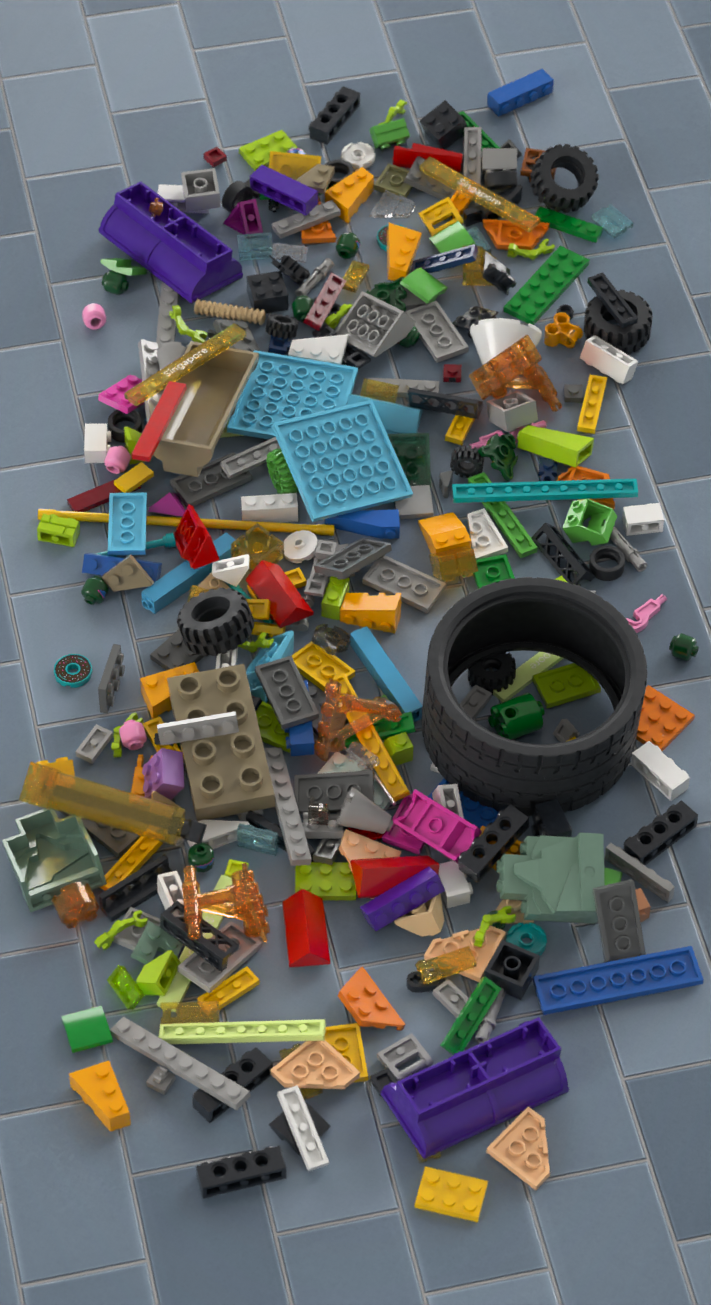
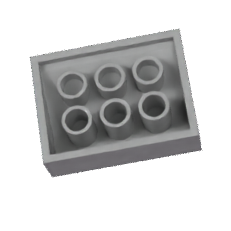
[336,291,416,357]

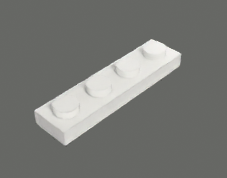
[277,1085,329,1172]

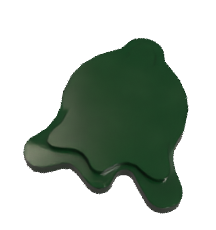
[365,277,407,312]
[478,433,518,481]

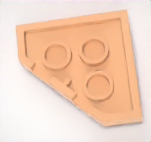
[339,829,401,899]
[424,925,506,982]
[270,1040,360,1089]
[487,1107,550,1190]

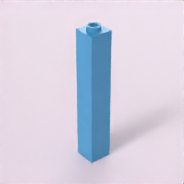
[141,532,239,614]
[350,626,423,722]

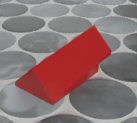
[392,143,464,174]
[174,504,220,569]
[245,560,314,628]
[350,855,440,898]
[282,889,330,968]

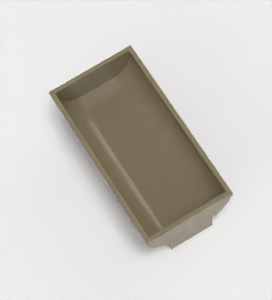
[153,341,259,477]

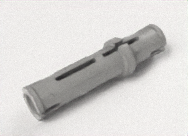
[295,258,335,297]
[610,527,647,572]
[475,987,506,1044]

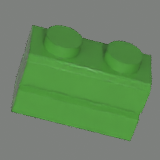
[370,118,410,150]

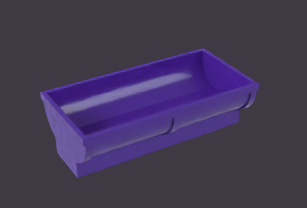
[98,181,243,304]
[381,1017,569,1159]

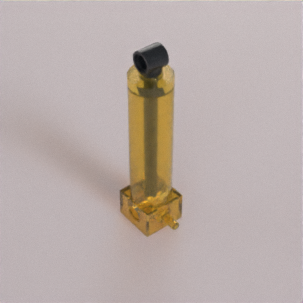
[19,762,207,846]

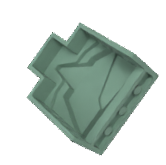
[2,806,107,913]
[496,832,605,924]

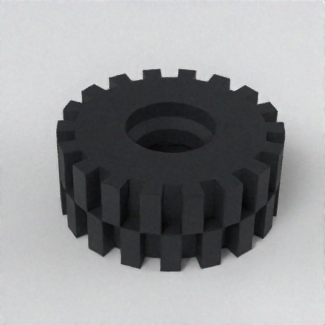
[468,652,516,695]

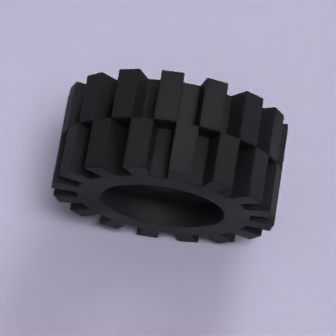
[265,314,299,339]
[450,445,484,478]

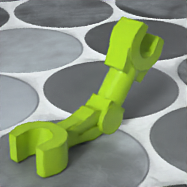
[378,100,408,125]
[507,239,555,260]
[324,304,353,330]
[169,305,208,343]
[238,632,274,653]
[111,712,144,757]
[474,906,516,948]
[94,910,148,950]

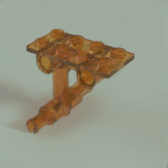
[469,335,562,412]
[314,678,402,762]
[182,863,270,942]

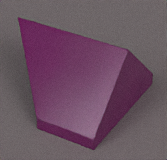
[223,199,263,236]
[148,492,186,517]

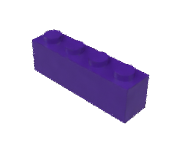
[250,165,318,215]
[360,867,445,931]

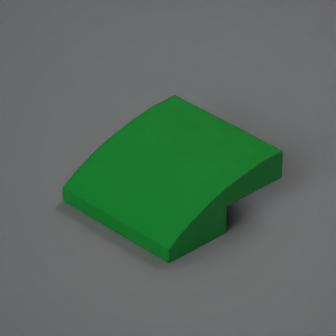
[61,1006,113,1053]

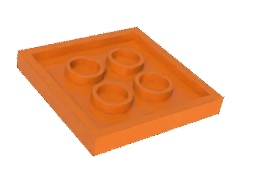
[636,685,695,751]

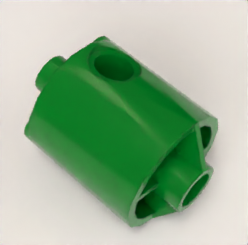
[488,693,545,740]

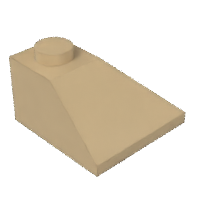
[394,894,444,937]

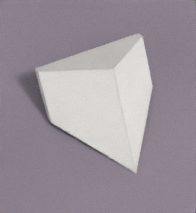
[212,554,250,587]

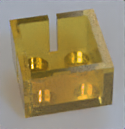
[231,523,284,572]
[429,546,478,582]

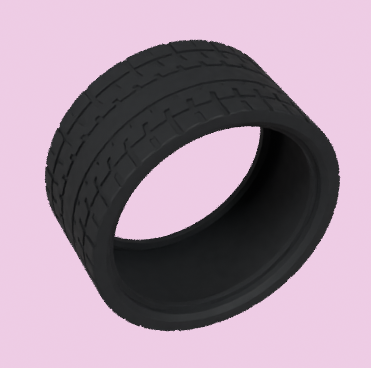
[421,577,647,816]

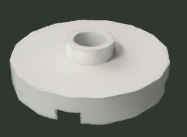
[342,142,375,169]
[282,530,318,563]

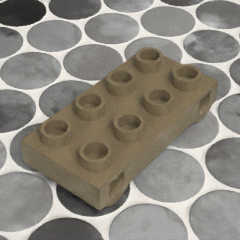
[167,664,275,822]

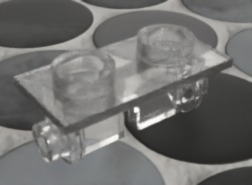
[272,242,308,262]
[342,742,380,771]

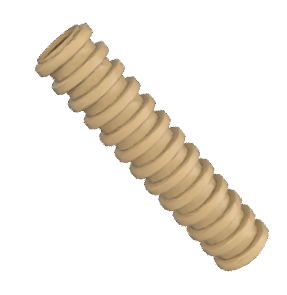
[194,299,266,325]

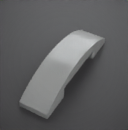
[304,540,337,597]

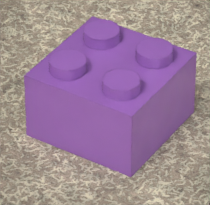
[142,748,184,802]

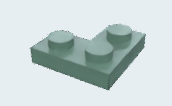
[131,921,183,964]

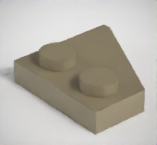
[296,164,334,194]
[102,554,154,592]

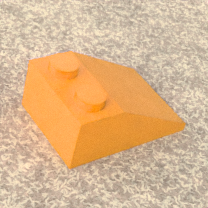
[418,512,471,563]

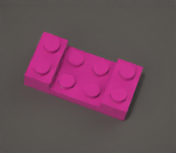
[393,789,482,864]

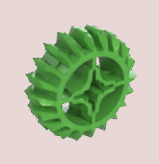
[266,448,299,494]

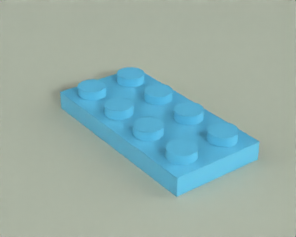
[108,493,147,555]

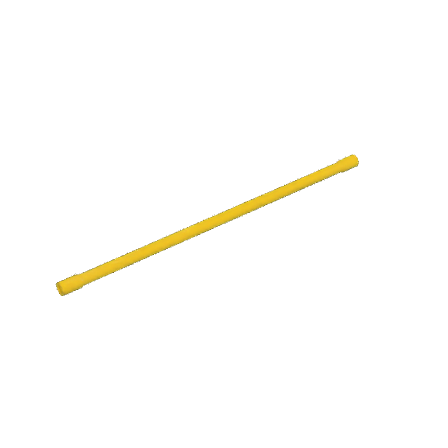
[38,509,335,536]

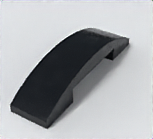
[312,324,371,369]

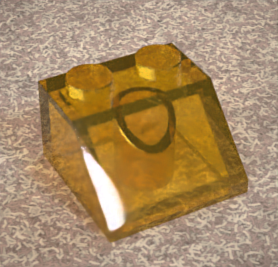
[462,246,497,286]

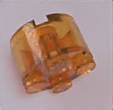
[52,882,99,929]

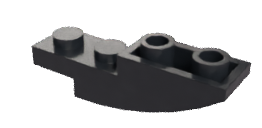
[463,185,522,227]

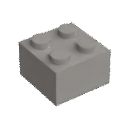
[481,148,517,174]
[181,168,221,212]
[486,390,538,432]

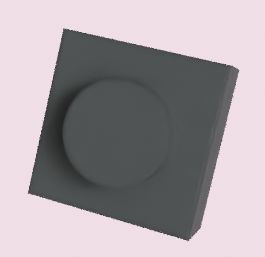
[564,384,583,403]

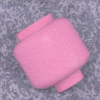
[82,304,106,330]
[104,446,131,474]
[119,720,147,750]

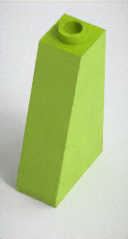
[517,425,594,468]

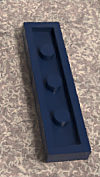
[410,244,478,273]

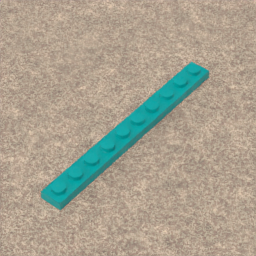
[452,478,638,503]

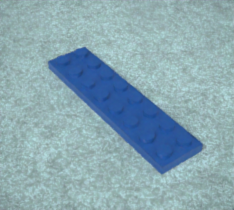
[533,946,704,1015]

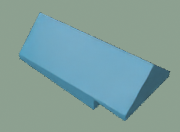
[347,394,423,438]
[246,630,294,703]

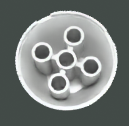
[470,318,542,380]

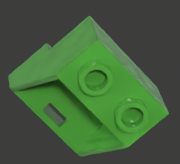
[562,499,617,546]

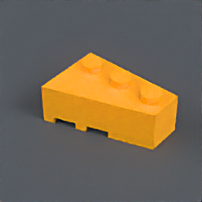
[325,167,374,223]
[387,223,422,281]
[340,593,401,634]
[140,662,199,719]
[69,1061,131,1132]

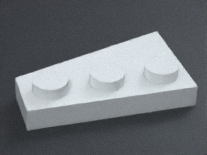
[288,334,348,365]
[467,508,508,560]

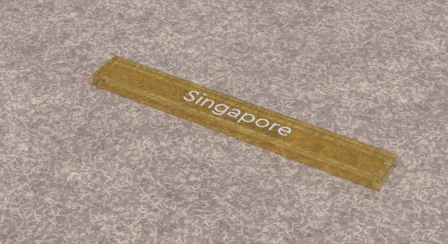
[419,157,540,232]
[124,323,246,406]

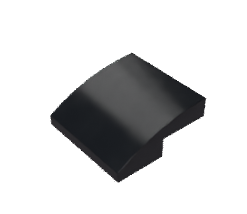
[268,1101,331,1155]

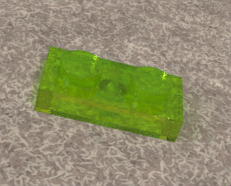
[107,965,145,1010]

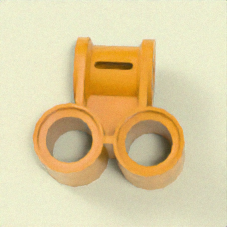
[544,312,583,348]

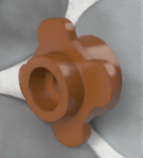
[149,198,163,217]

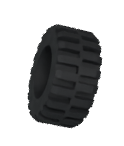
[530,144,599,213]
[584,289,653,355]
[177,588,254,656]

